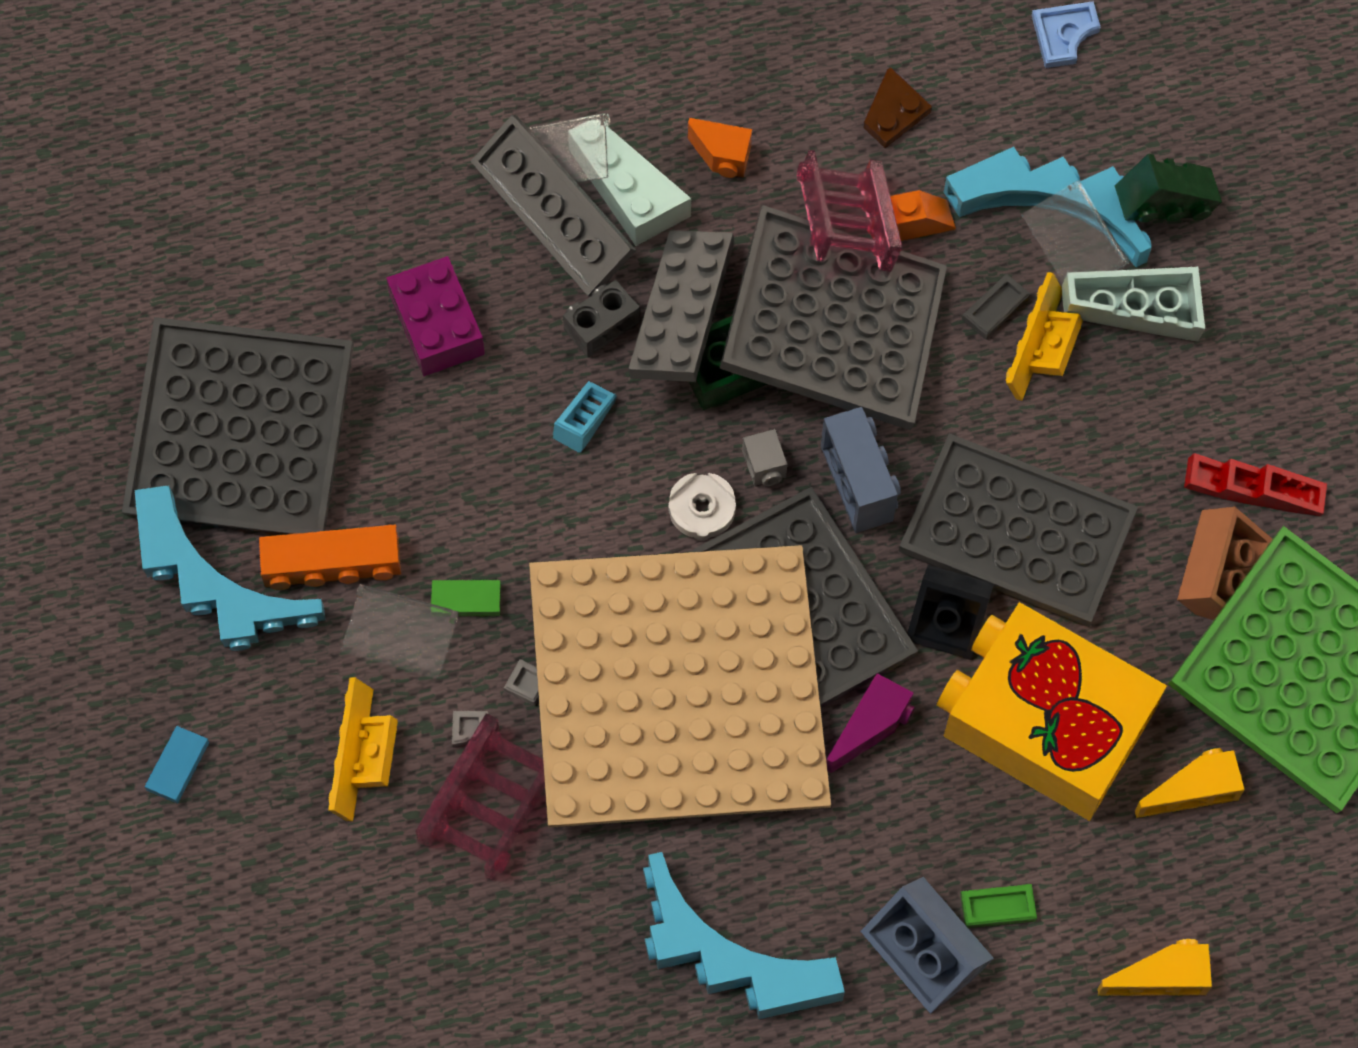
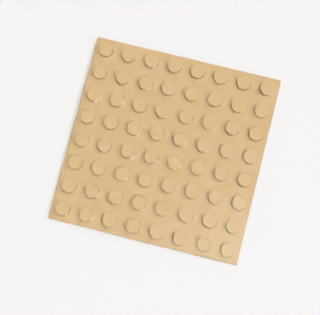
[529,545,831,828]

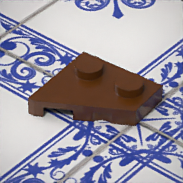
[863,67,932,148]

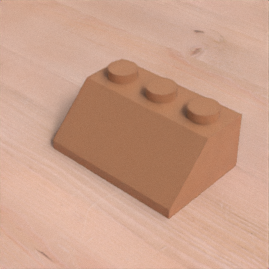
[1177,507,1272,620]

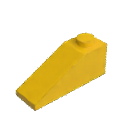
[1135,748,1245,818]
[1098,939,1212,996]

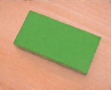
[431,580,501,616]
[960,884,1037,928]

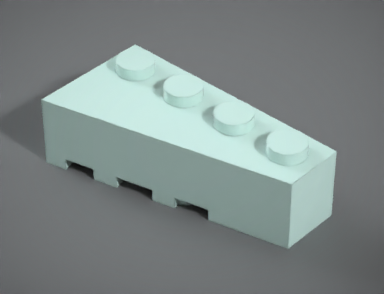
[569,117,691,246]
[1061,267,1205,342]

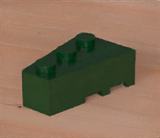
[1114,154,1222,222]

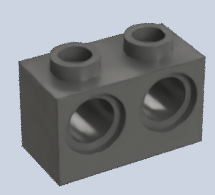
[563,280,640,357]

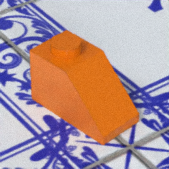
[688,118,752,178]
[885,190,956,243]

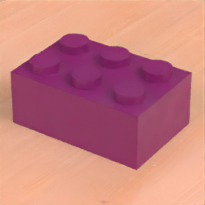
[386,256,485,377]

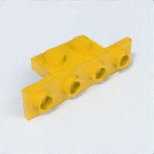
[1006,272,1083,401]
[328,677,398,822]

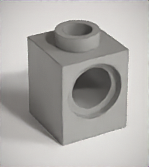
[742,429,787,486]

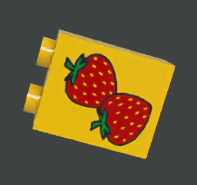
[937,602,1167,821]

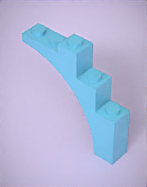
[944,147,1152,267]
[135,486,326,651]
[643,852,845,1019]

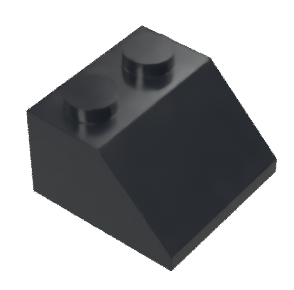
[907,565,994,660]

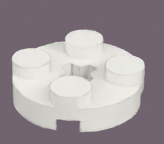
[668,473,736,541]

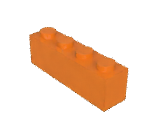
[259,524,401,590]

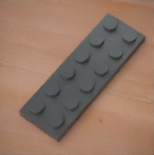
[471,115,637,296]
[628,230,734,382]

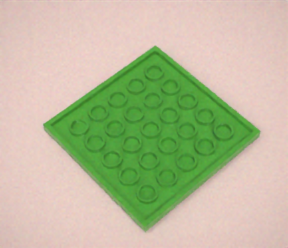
[1168,526,1358,813]

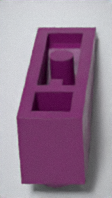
[826,673,915,773]

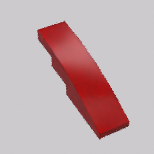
[1184,453,1327,516]

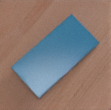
[145,726,209,804]

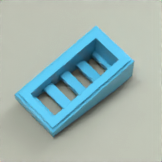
[553,381,617,453]

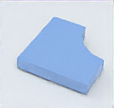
[1031,1,1101,68]

